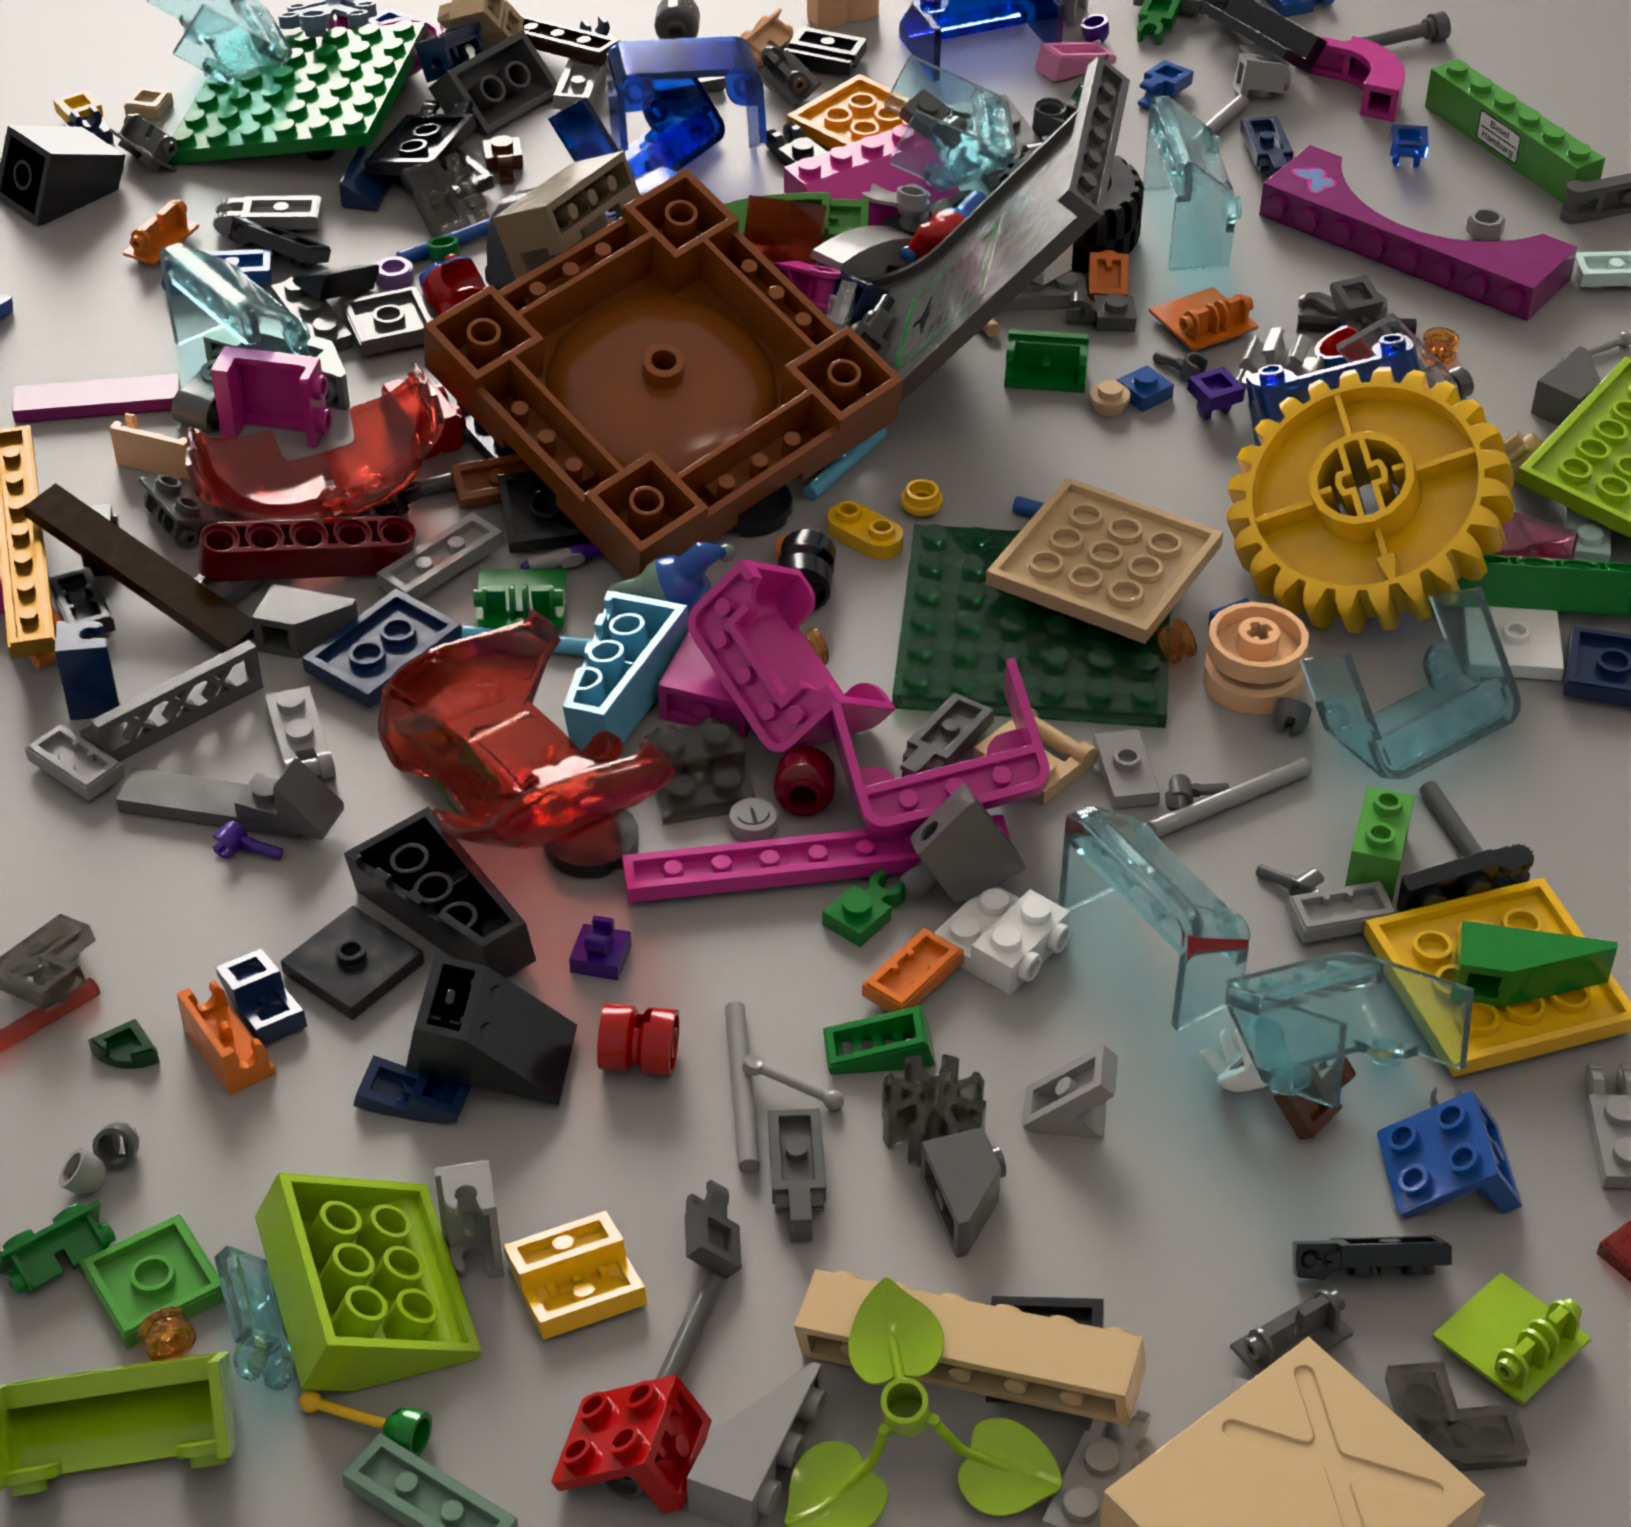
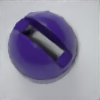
[1080,14,1109,43]

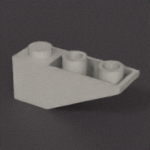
[687,1362,827,1527]

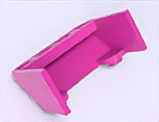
[831,658,1050,834]

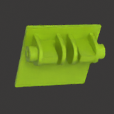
[1432,1272,1592,1406]

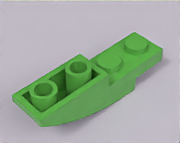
[724,192,870,246]

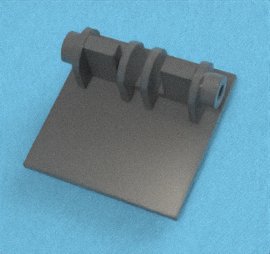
[138,474,251,547]

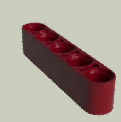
[197,516,416,582]

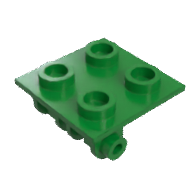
[473,569,567,630]

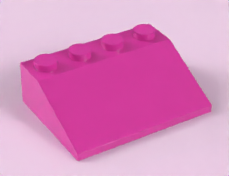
[784,124,960,226]

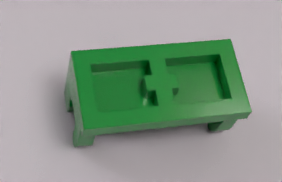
[1004,329,1089,393]

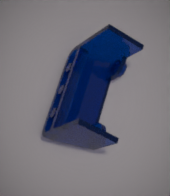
[899,0,1065,80]
[606,36,767,153]
[548,38,725,177]

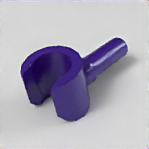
[213,821,284,860]

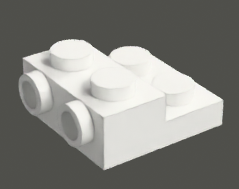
[934,885,1072,995]

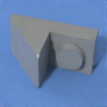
[1022,1045,1118,1139]

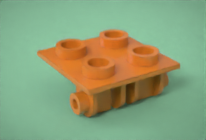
[1149,287,1259,352]

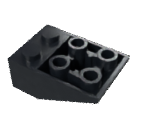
[405,953,577,1106]

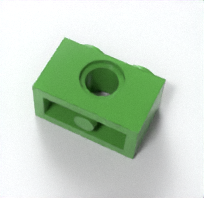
[1345,786,1415,902]

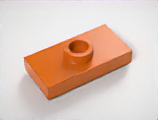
[862,927,964,1012]

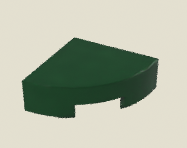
[88,1018,160,1069]

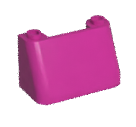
[688,559,896,753]

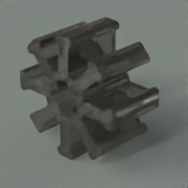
[882,1054,986,1167]

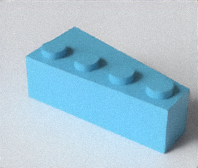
[562,590,689,758]

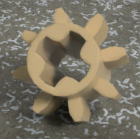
[1503,431,1544,480]

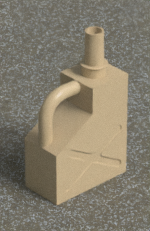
[1099,1336,1486,1527]

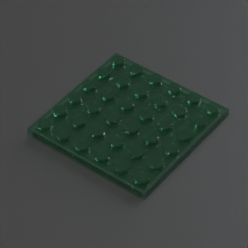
[892,524,1170,728]

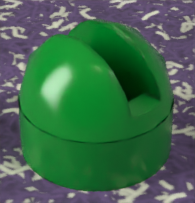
[427,236,460,262]

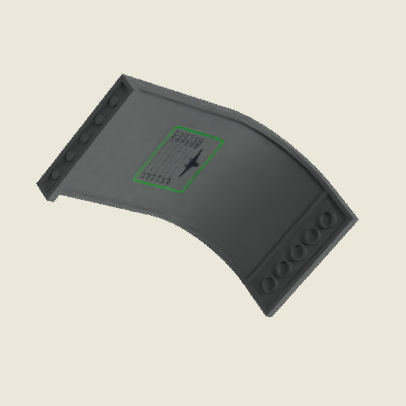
[769,55,1130,403]

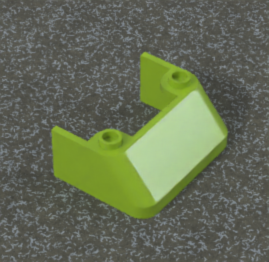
[0,1351,236,1496]

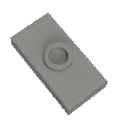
[25,724,125,801]
[1093,729,1160,809]
[1286,881,1397,943]

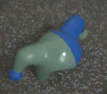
[604,542,736,613]

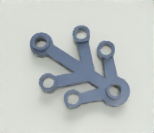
[278,0,377,37]

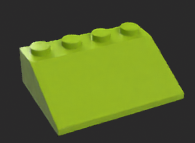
[255,1172,482,1392]

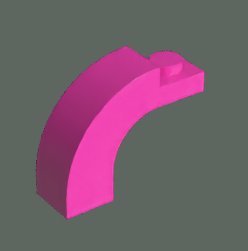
[1309,36,1405,122]

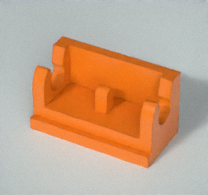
[176,981,276,1096]

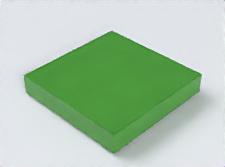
[79,1214,229,1349]

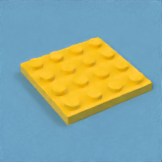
[1363,877,1631,1077]

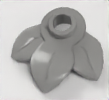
[862,183,931,217]

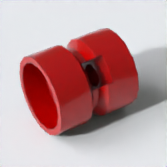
[597,1003,680,1076]

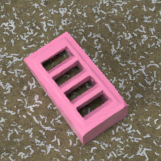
[1036,42,1117,82]

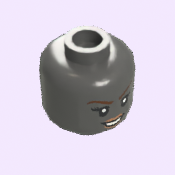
[654,0,701,47]

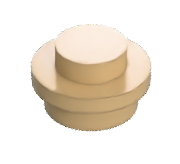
[1089,380,1130,416]

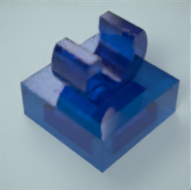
[1389,124,1429,168]

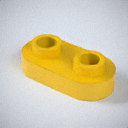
[827,501,903,560]

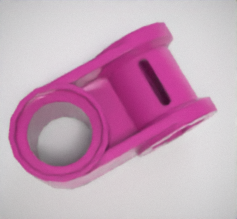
[773,261,841,313]

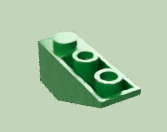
[1453,921,1618,1007]

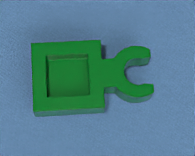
[1137,0,1182,45]
[822,869,906,947]

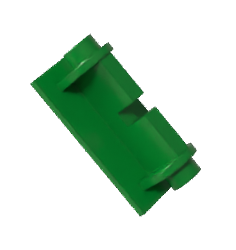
[0,1200,116,1294]

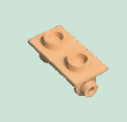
[733,8,793,67]

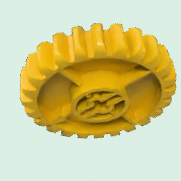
[1226,367,1515,634]

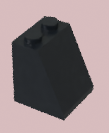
[0,125,126,225]

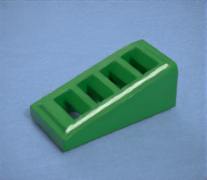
[823,1005,936,1074]

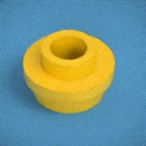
[901,479,943,517]

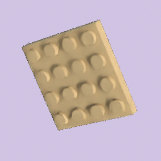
[986,477,1223,644]

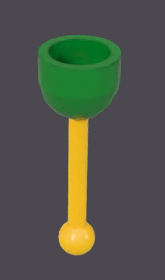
[299,1390,432,1457]

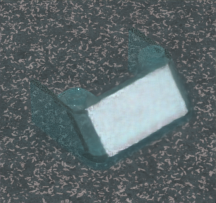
[146,0,293,86]
[884,54,1017,192]
[1143,96,1242,270]
[160,243,310,356]
[1299,587,1521,780]
[1225,952,1474,1108]

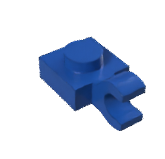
[1138,60,1194,109]

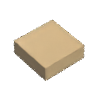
[123,86,173,121]

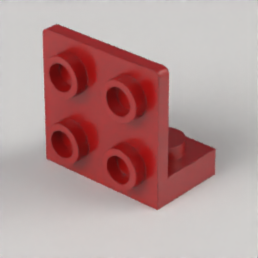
[551,1374,712,1514]

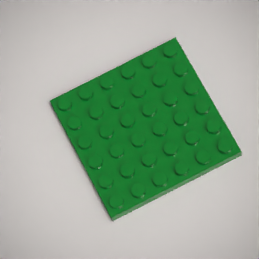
[169,20,429,164]

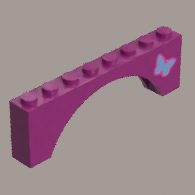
[1259,145,1577,321]

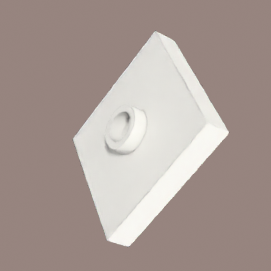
[1466,605,1564,681]

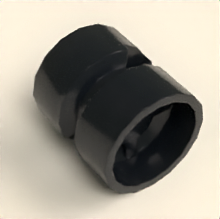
[778,529,836,611]

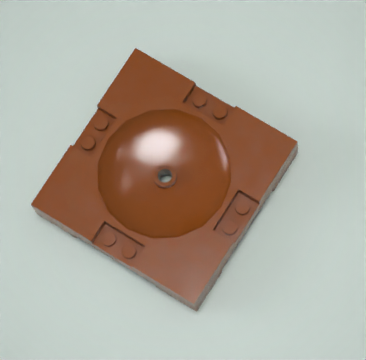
[423,168,904,579]

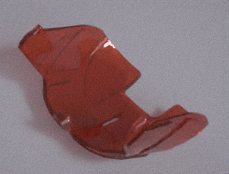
[186,362,445,521]
[378,610,675,849]

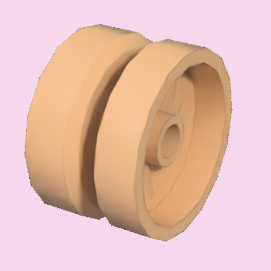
[1203,602,1309,715]

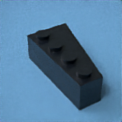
[344,806,536,978]

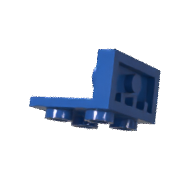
[1377,1090,1523,1218]

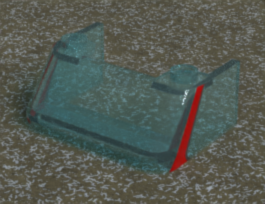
[1058,805,1251,1031]

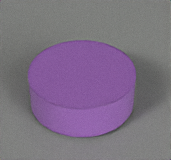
[376,256,414,290]

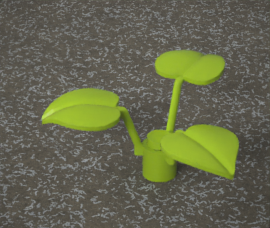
[784,1277,1062,1527]

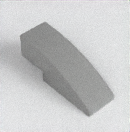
[810,225,913,277]

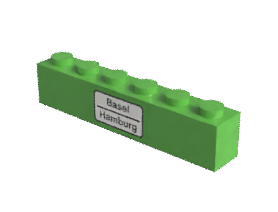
[1425,59,1605,204]

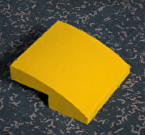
[503,1211,648,1340]

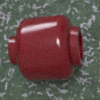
[773,746,837,817]

